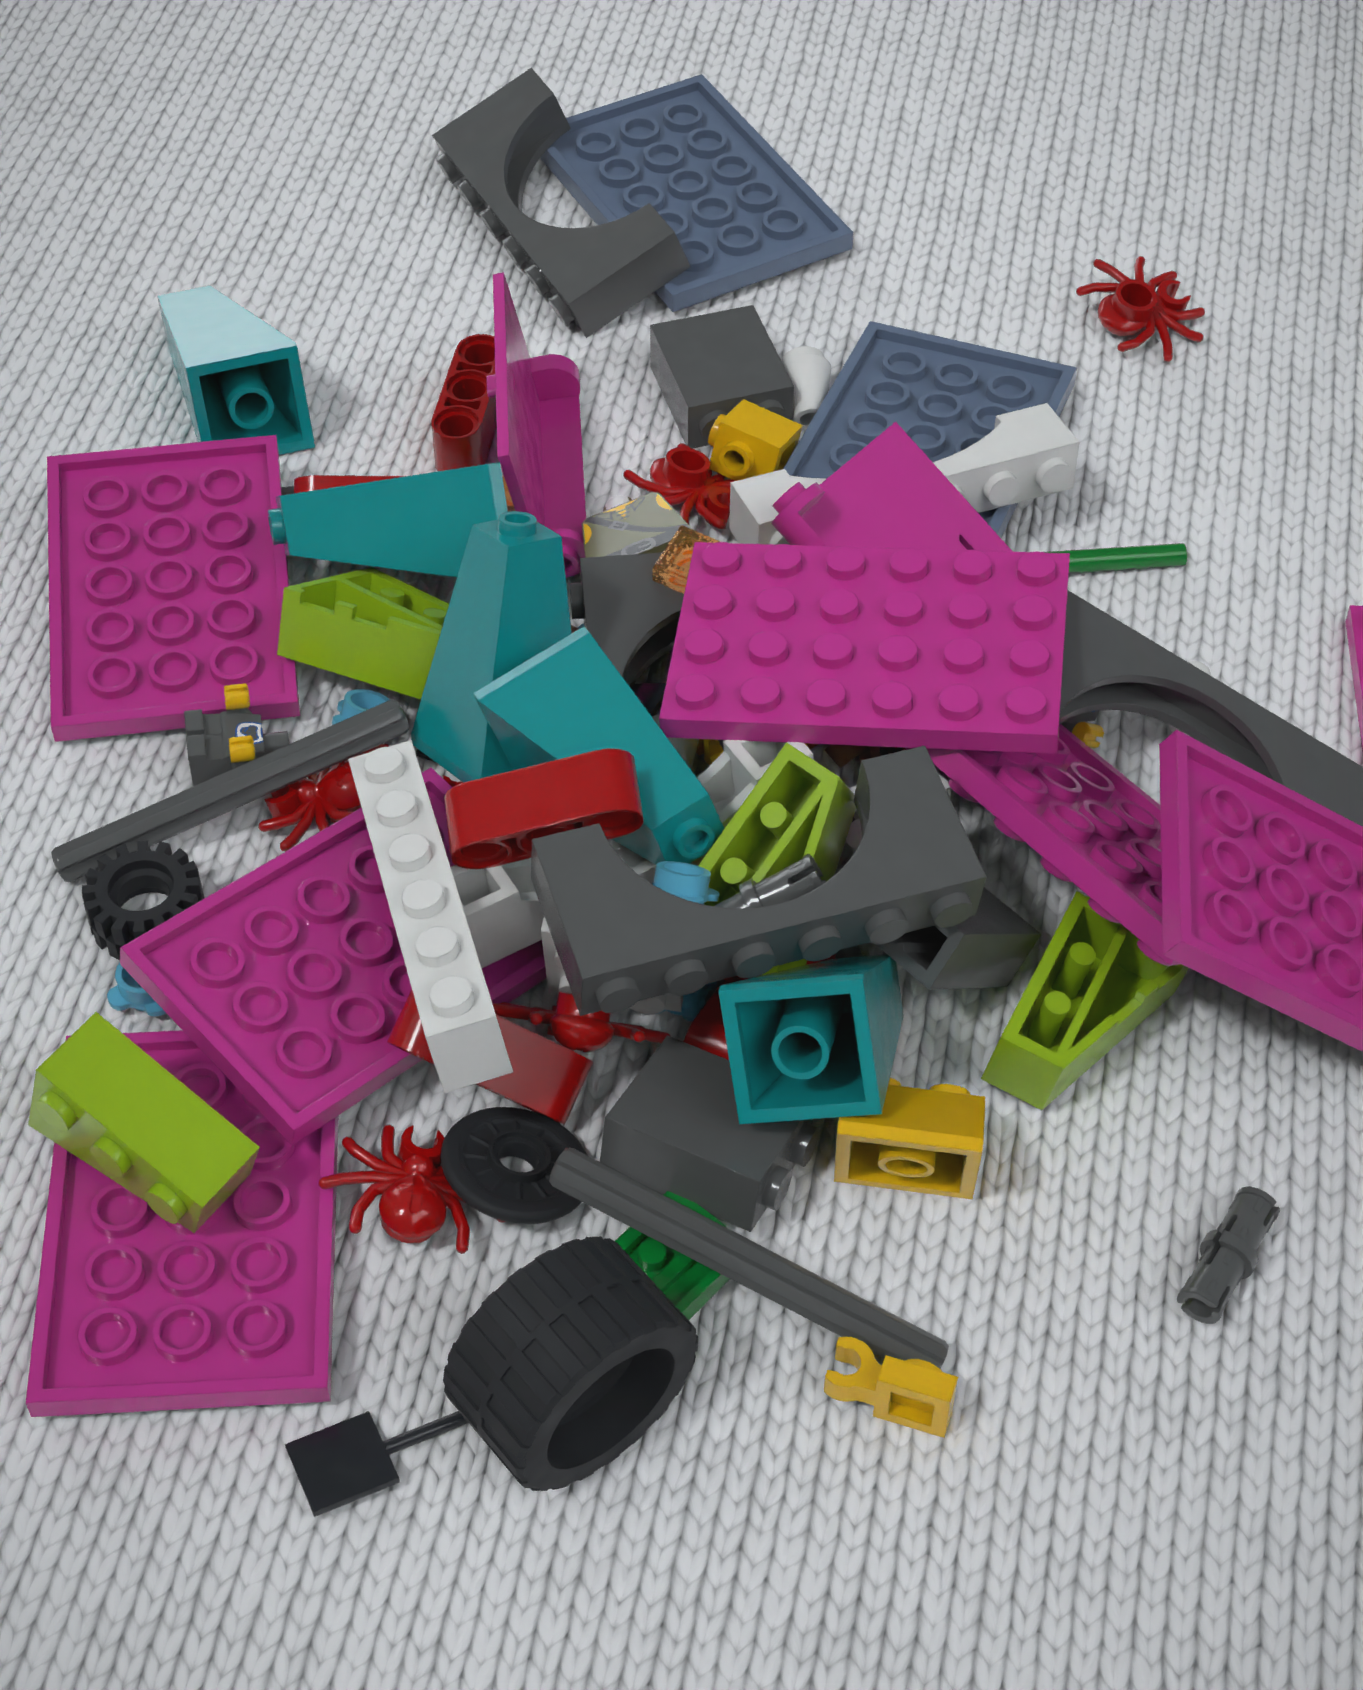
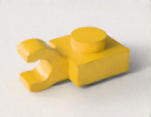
[824,1337,958,1438]

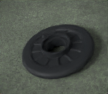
[441,1107,588,1224]

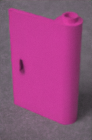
[486,272,586,578]
[771,421,1013,552]

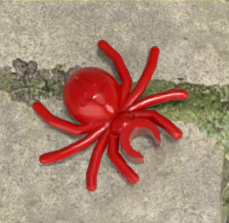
[1076,256,1205,362]
[623,443,735,530]
[258,743,390,852]
[493,991,670,1053]
[319,1125,506,1254]

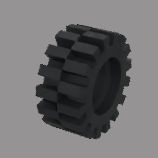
[82,840,204,960]

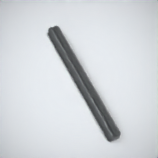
[51,699,409,882]
[549,1148,949,1369]

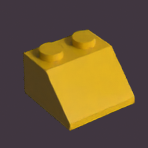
[834,1078,985,1200]

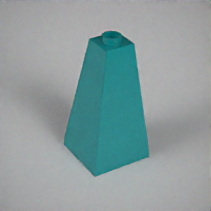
[157,285,315,455]
[268,462,508,578]
[411,511,572,783]
[473,626,724,865]
[718,954,904,1124]

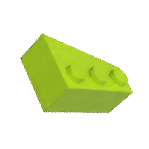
[277,567,449,700]
[698,742,856,976]

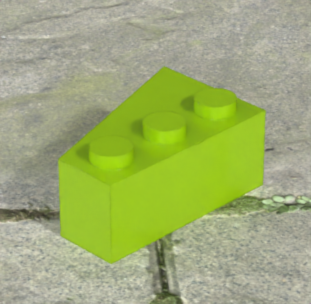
[981,891,1189,1110]
[28,1012,260,1233]

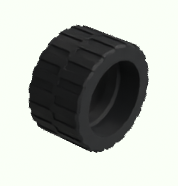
[443,1236,698,1491]

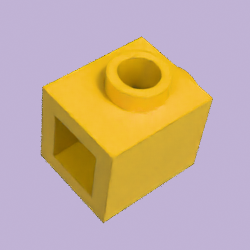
[708,399,803,481]

